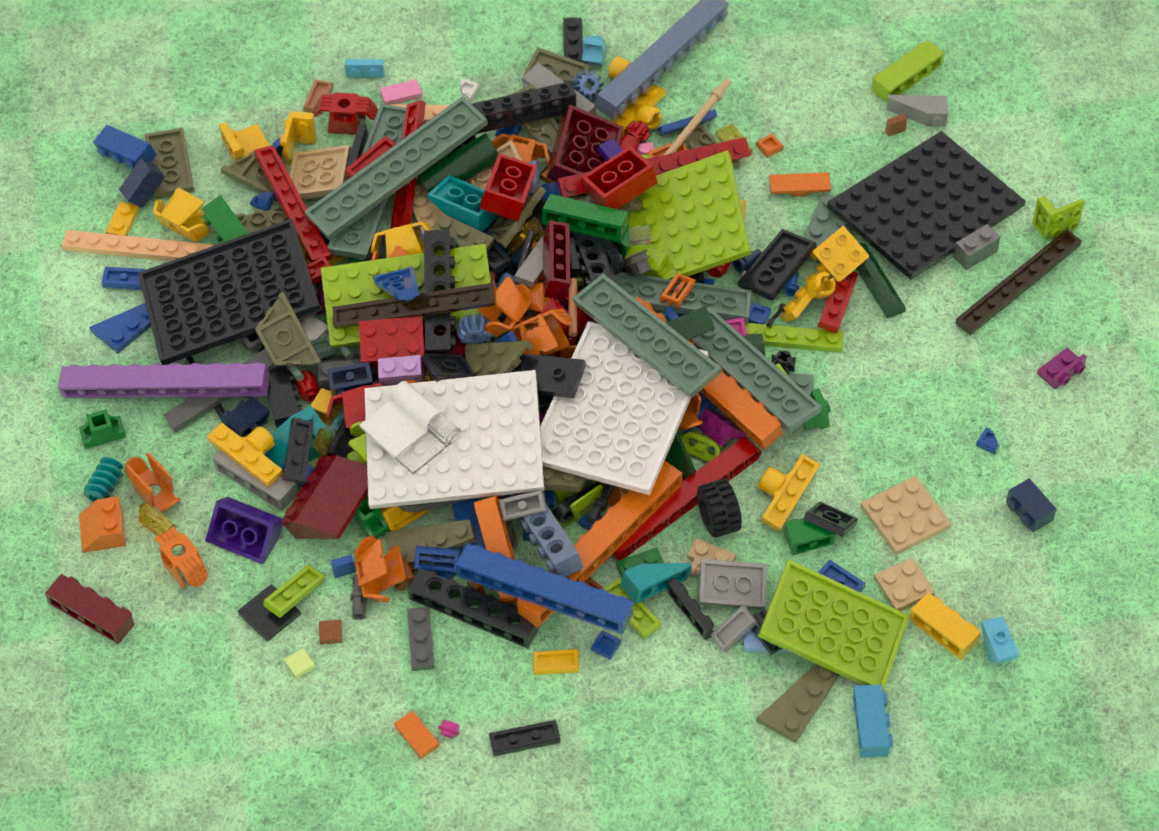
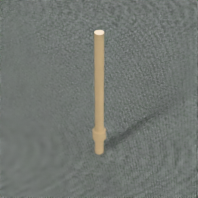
[663,78,731,155]

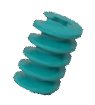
[83,457,124,502]

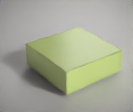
[284,648,315,679]

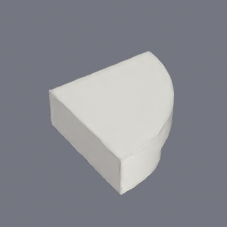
[461,79,480,102]

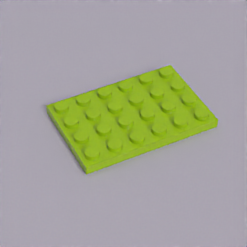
[758,559,909,691]

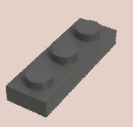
[407,607,434,671]

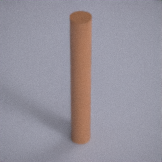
[569,278,577,337]

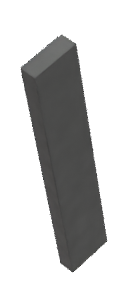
[163,348,277,433]

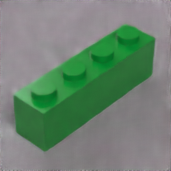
[542,194,628,242]

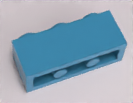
[853,684,893,758]

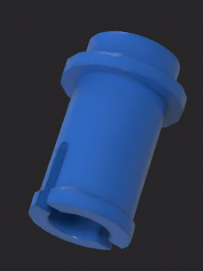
[783,271,799,296]

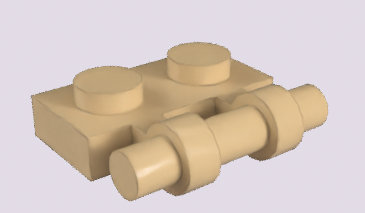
[683,538,736,576]

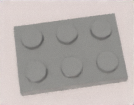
[698,559,767,609]

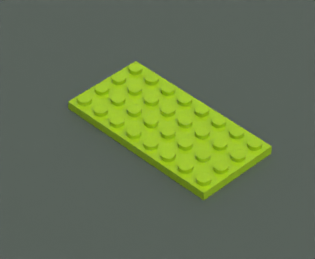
[321,244,491,349]

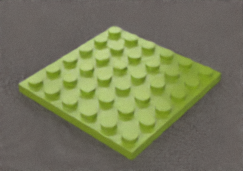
[627,150,752,279]

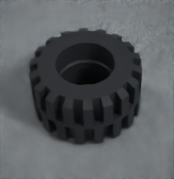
[697,478,742,538]

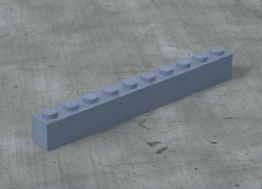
[595,0,729,119]

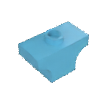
[582,36,608,66]
[981,616,1019,664]

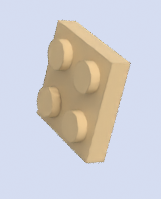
[874,558,935,611]

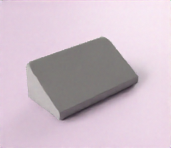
[499,490,546,521]

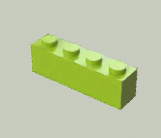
[872,40,945,102]

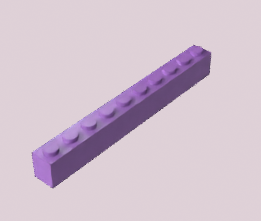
[58,362,270,398]

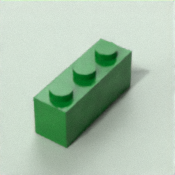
[201,195,249,242]

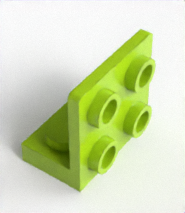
[1032,196,1085,240]

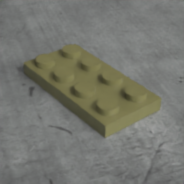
[144,127,195,199]

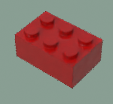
[581,146,658,209]
[480,153,537,221]
[359,316,426,368]

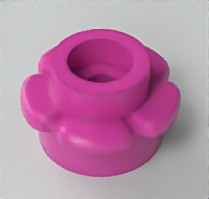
[438,720,460,738]

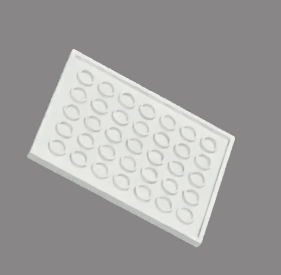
[540,321,709,495]
[365,370,545,509]

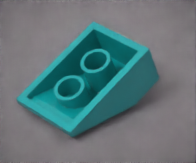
[427,175,499,232]
[264,406,333,468]

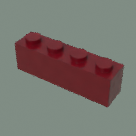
[543,220,570,300]
[45,574,135,644]

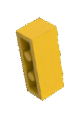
[909,592,981,660]

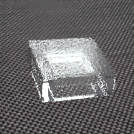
[629,225,651,246]

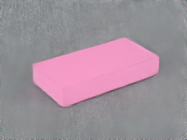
[380,79,423,105]

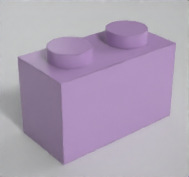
[378,355,424,386]

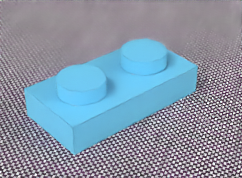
[345,59,385,78]

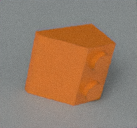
[79,496,126,553]

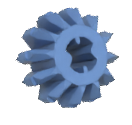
[572,70,604,102]
[457,313,492,344]

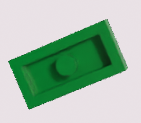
[616,547,664,577]

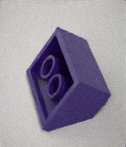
[205,496,283,564]

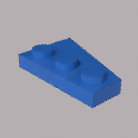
[372,267,419,301]
[89,303,151,353]

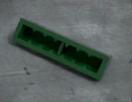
[418,133,498,193]
[856,243,906,319]
[666,306,715,341]
[665,430,696,481]

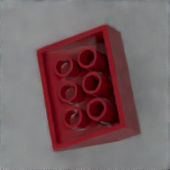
[546,105,624,182]
[281,455,368,539]

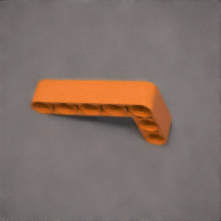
[474,496,518,603]

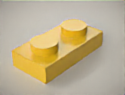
[106,201,140,236]

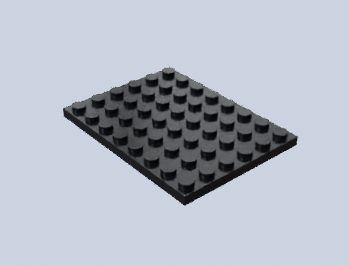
[827,131,1026,280]
[138,218,321,365]

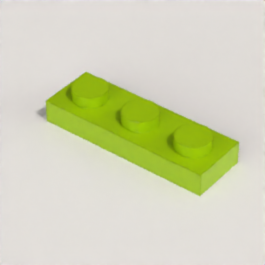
[263,564,325,618]
[604,578,661,639]

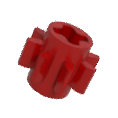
[625,121,650,143]

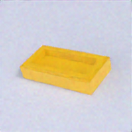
[533,649,579,675]

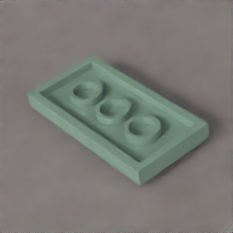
[804,193,852,263]

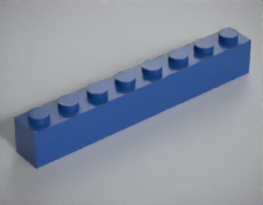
[456,543,633,635]

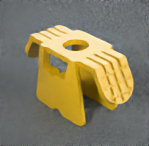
[153,188,210,242]
[371,221,433,258]

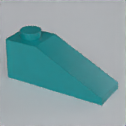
[620,563,692,604]

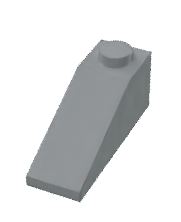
[887,95,948,127]

